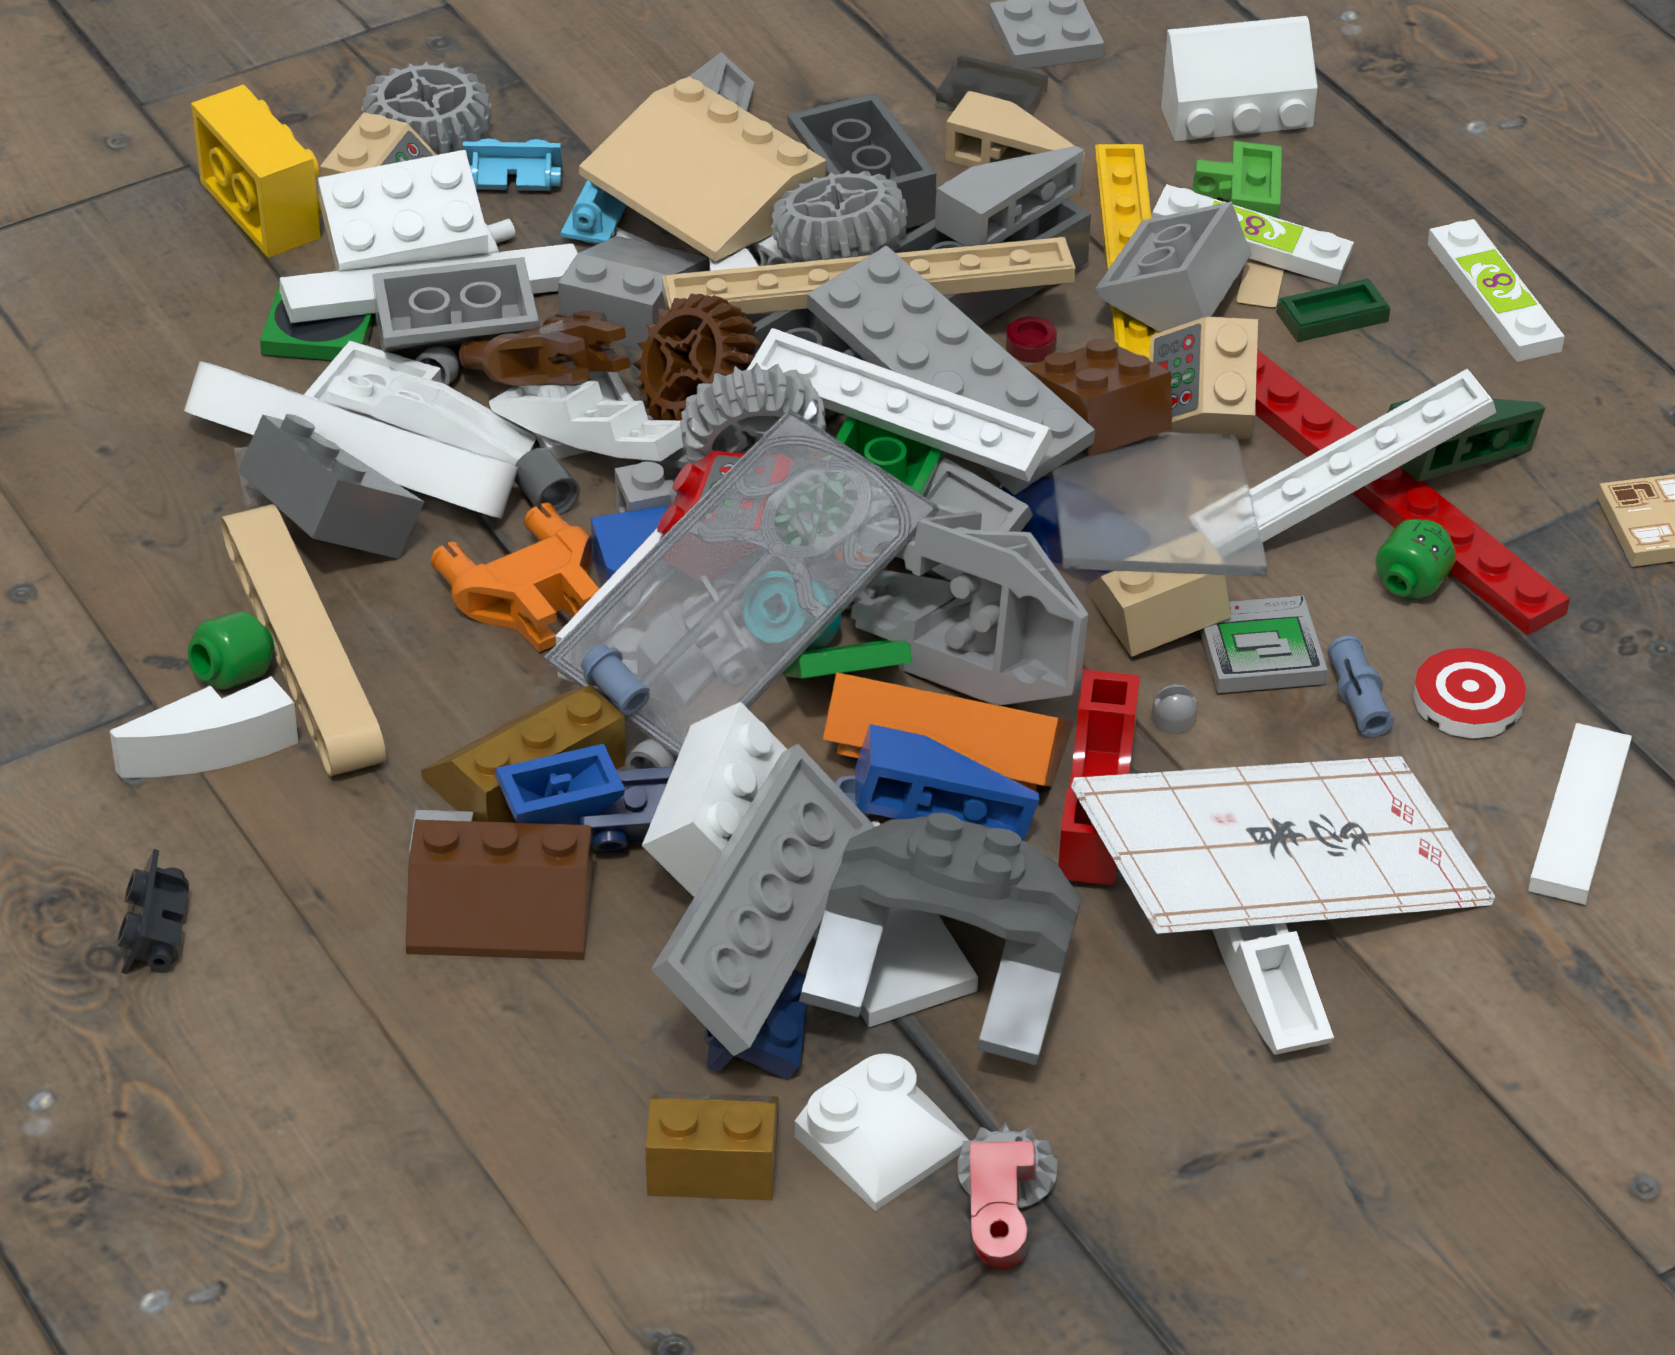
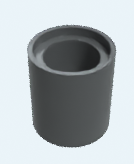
[514,448,580,517]

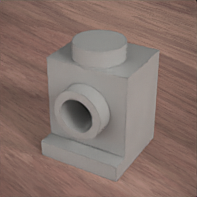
[615,461,677,513]

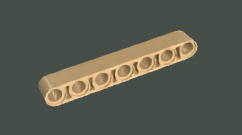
[221,504,386,777]

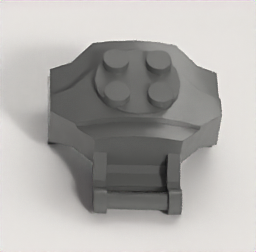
[799,813,1082,1065]

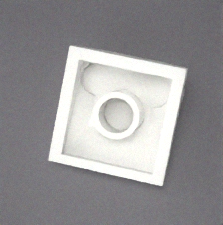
[794,1054,969,1211]

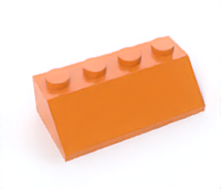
[823,672,1073,791]

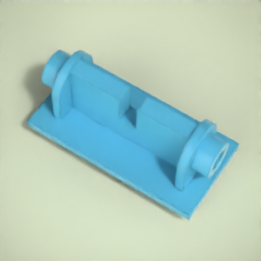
[463,138,563,191]
[560,180,627,244]

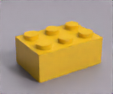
[191,84,322,258]

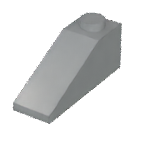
[935,146,1084,246]

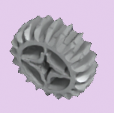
[361,61,492,155]
[771,170,908,263]
[680,363,826,465]

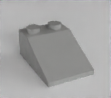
[558,236,709,350]

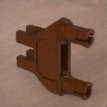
[459,311,630,386]

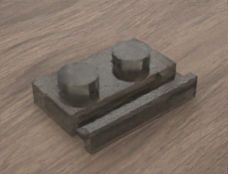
[936,55,1048,116]

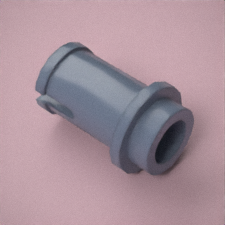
[581,644,650,716]

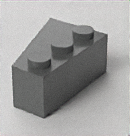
[238,414,424,559]

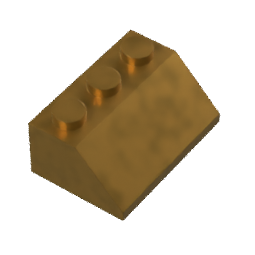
[421,685,626,823]

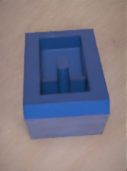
[591,506,669,587]
[495,744,625,825]

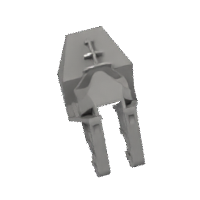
[807,489,1088,705]

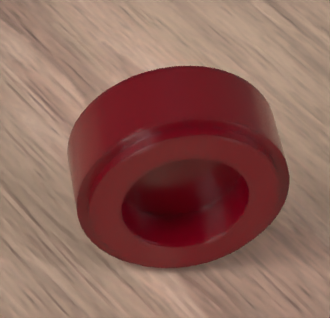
[1006,316,1057,363]

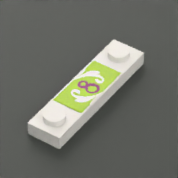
[1151,184,1354,285]
[1427,219,1565,362]

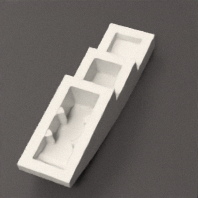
[489,381,683,461]

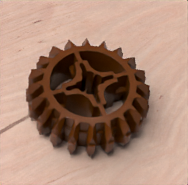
[632,293,762,421]

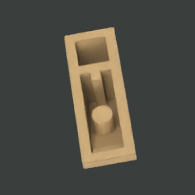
[945,91,1085,197]

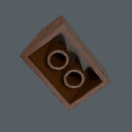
[406,819,593,960]

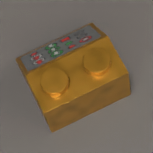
[645,1092,778,1200]

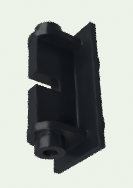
[117,849,189,974]

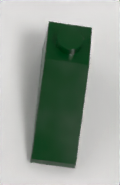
[1387,398,1546,482]

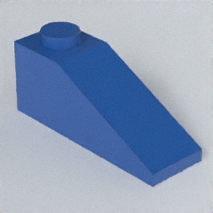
[855,724,1039,841]

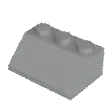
[1095,201,1251,332]
[372,257,539,353]

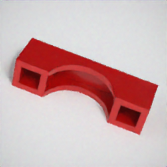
[1058,669,1140,885]

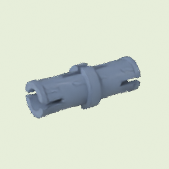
[1327,635,1394,737]

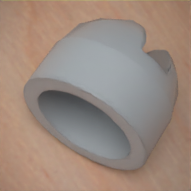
[415,345,459,386]
[1152,683,1197,733]
[625,739,675,770]

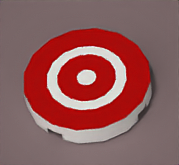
[1413,648,1526,739]

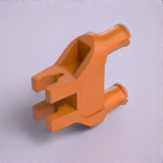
[430,503,599,652]

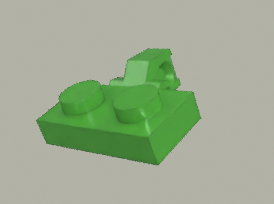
[1192,141,1282,218]

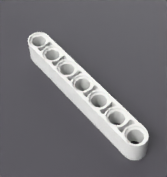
[184,361,518,518]

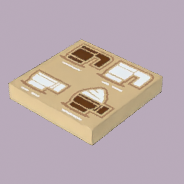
[1597,474,1675,567]

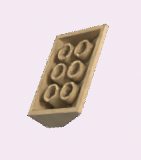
[579,77,827,261]

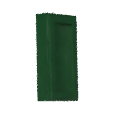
[1276,278,1390,342]

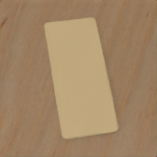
[1237,258,1284,308]

